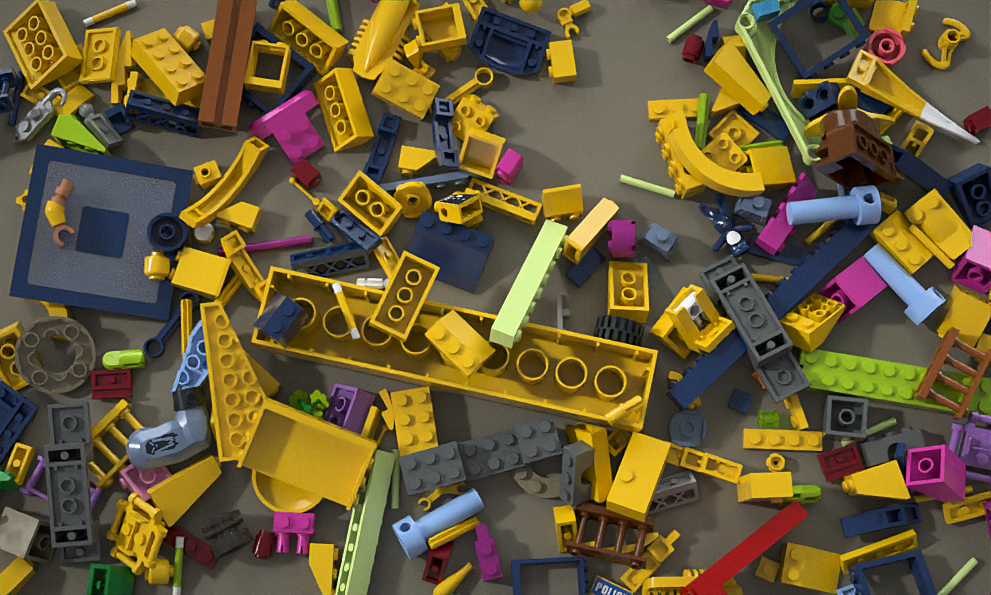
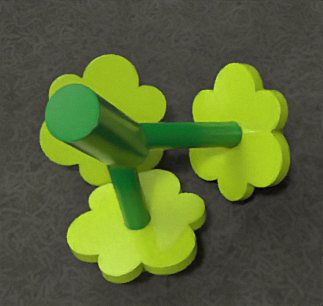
[289,389,330,420]

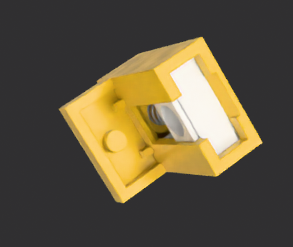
[665,284,736,353]

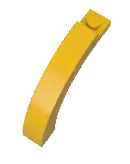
[669,109,765,197]
[179,136,270,228]

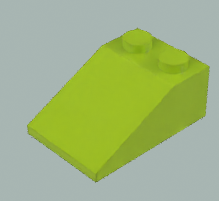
[51,114,113,157]

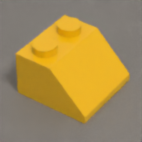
[541,184,583,222]

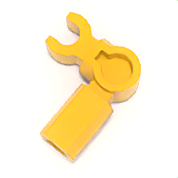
[557,0,591,39]

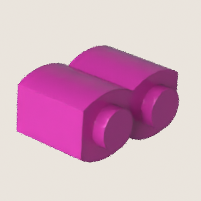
[495,149,524,185]

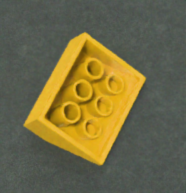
[3,0,83,90]

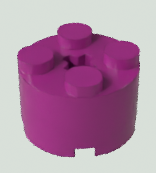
[608,219,636,258]

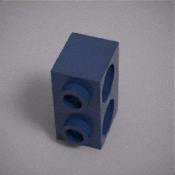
[797,81,841,120]

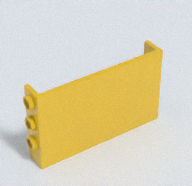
[235,397,377,511]

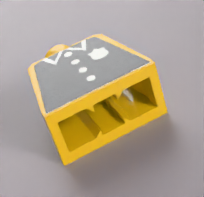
[434,194,483,224]

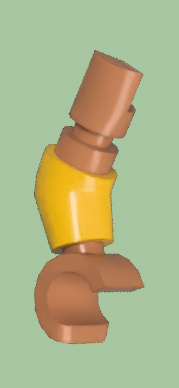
[45,179,75,248]

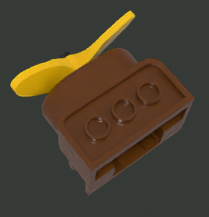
[804,86,897,191]

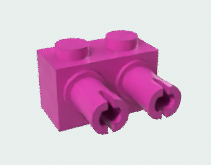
[273,511,317,554]

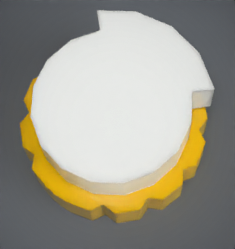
[194,223,216,245]

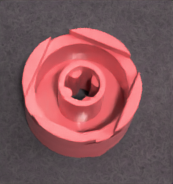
[863,28,906,70]

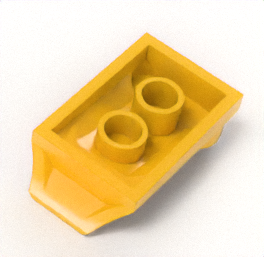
[904,188,972,260]

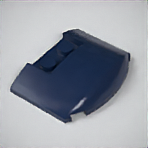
[468,6,552,75]
[0,381,39,466]

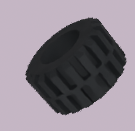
[593,315,645,347]

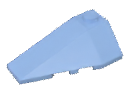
[171,320,209,392]

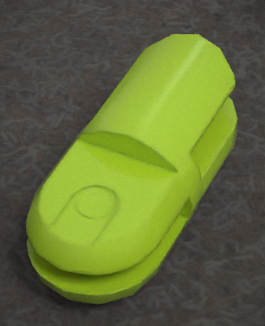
[102,350,147,370]
[779,485,822,506]

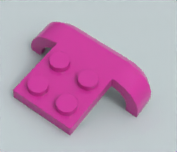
[248,90,325,165]

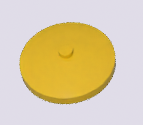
[252,469,324,513]

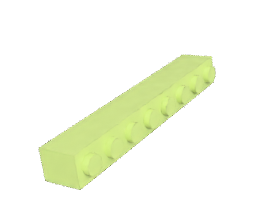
[489,219,569,349]
[335,449,396,595]

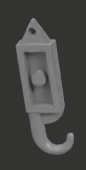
[13,87,67,144]

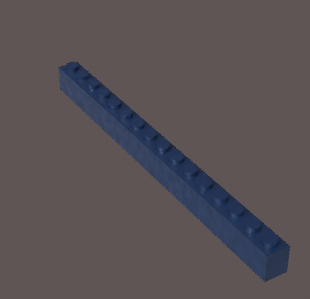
[666,189,900,411]

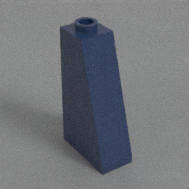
[889,143,953,198]

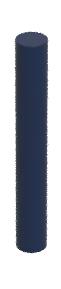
[8,71,25,126]

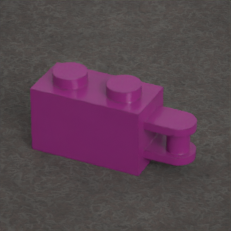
[474,524,503,581]

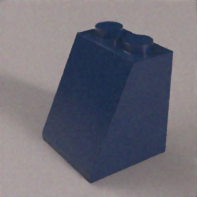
[253,294,309,349]

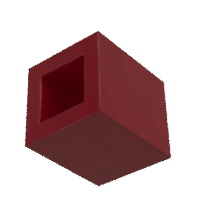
[963,106,991,136]
[290,157,322,190]

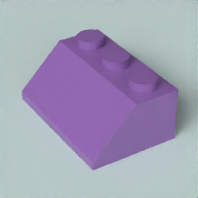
[323,383,375,435]

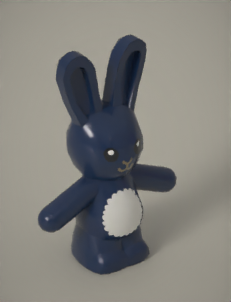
[699,193,755,259]

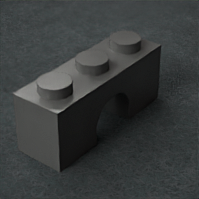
[859,426,926,467]
[560,440,595,507]

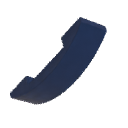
[432,97,459,169]
[363,112,402,185]

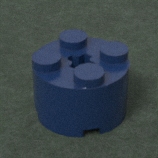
[147,212,187,254]

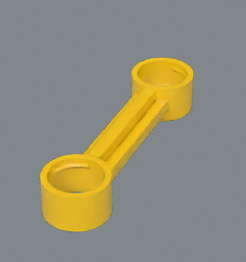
[429,67,493,116]

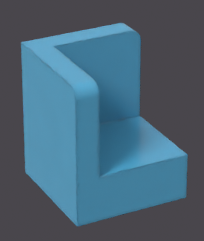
[751,0,781,23]

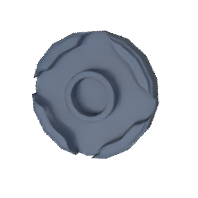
[668,409,707,448]

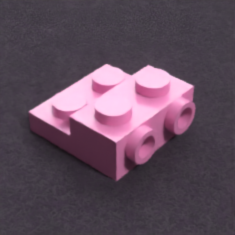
[118,464,172,503]

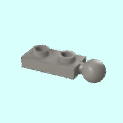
[79,103,123,149]

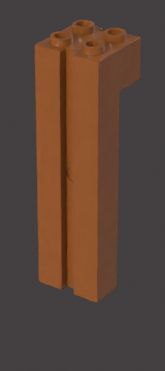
[198,0,257,132]

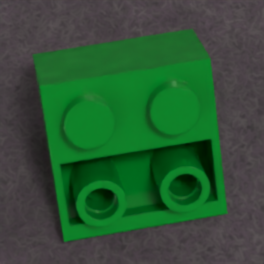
[87,564,136,595]

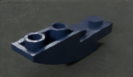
[840,502,923,538]

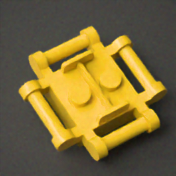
[106,492,168,575]

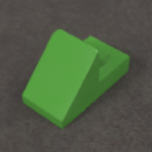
[826,2,865,39]

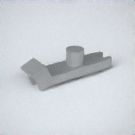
[557,292,570,331]

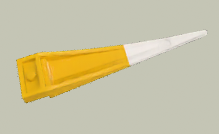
[845,49,980,144]

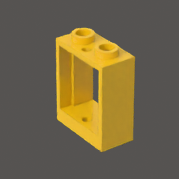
[412,3,467,53]
[244,40,292,95]

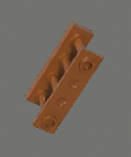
[913,327,991,421]

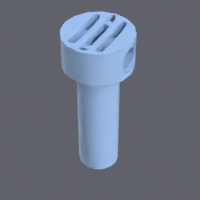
[786,185,881,226]
[863,243,947,326]
[392,488,485,560]

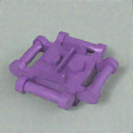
[949,410,991,485]

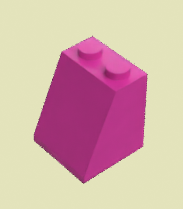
[949,225,991,295]
[816,256,887,323]
[906,445,966,503]

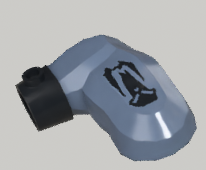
[126,386,212,471]

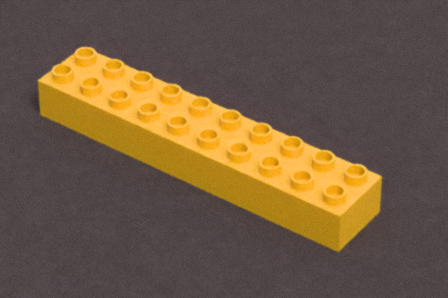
[251,266,658,432]

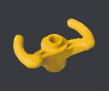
[921,18,971,70]

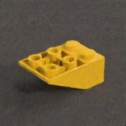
[779,293,846,353]

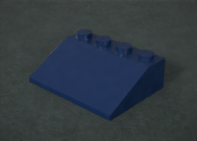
[408,211,494,294]

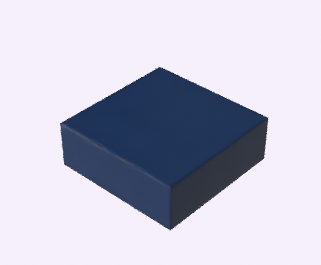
[727,388,753,414]

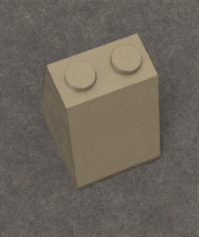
[0,506,57,565]

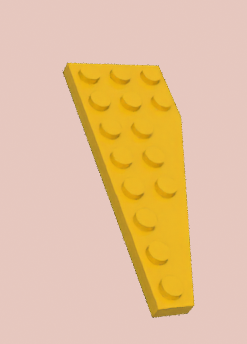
[200,301,266,462]

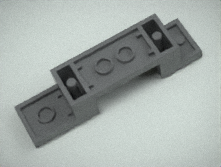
[698,255,811,405]
[43,401,103,563]
[399,415,563,496]

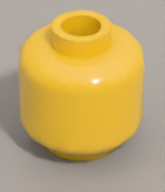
[173,25,201,53]
[144,252,170,281]
[145,558,174,585]

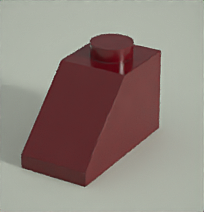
[422,541,454,585]

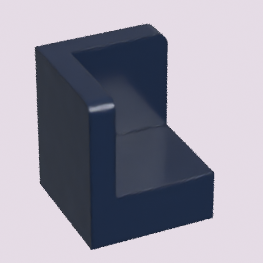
[104,103,136,135]

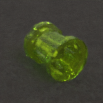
[757,410,780,427]

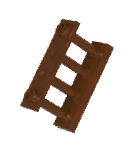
[567,503,655,570]

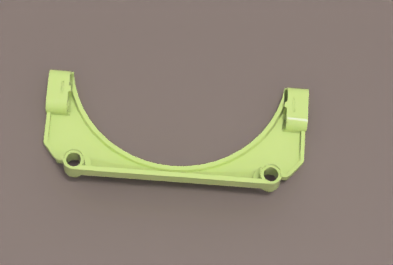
[735,0,892,166]

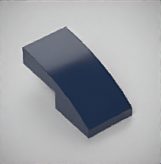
[703,20,719,62]
[565,246,607,288]

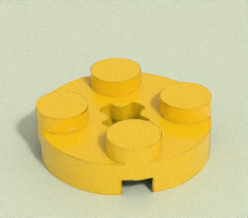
[394,182,432,218]

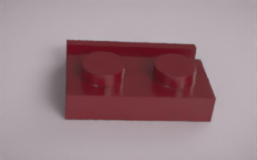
[91,369,133,400]
[817,443,865,483]

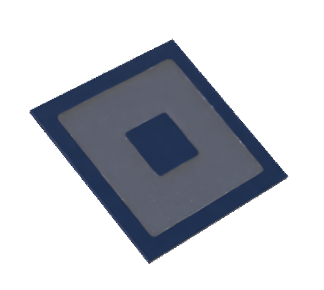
[9,144,193,321]

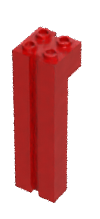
[679,500,809,595]

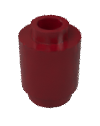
[682,34,705,64]
[252,530,276,560]

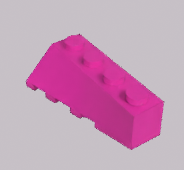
[755,172,818,256]

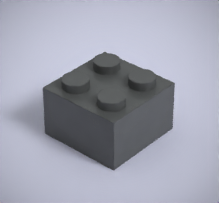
[822,395,868,442]

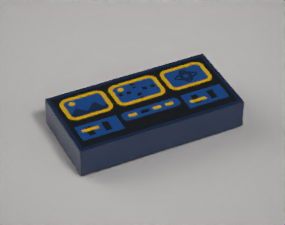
[894,443,907,484]

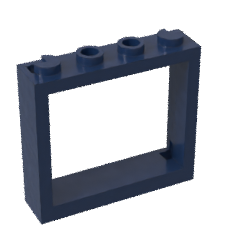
[767,0,869,79]
[242,22,317,116]
[848,549,937,595]
[511,556,589,595]

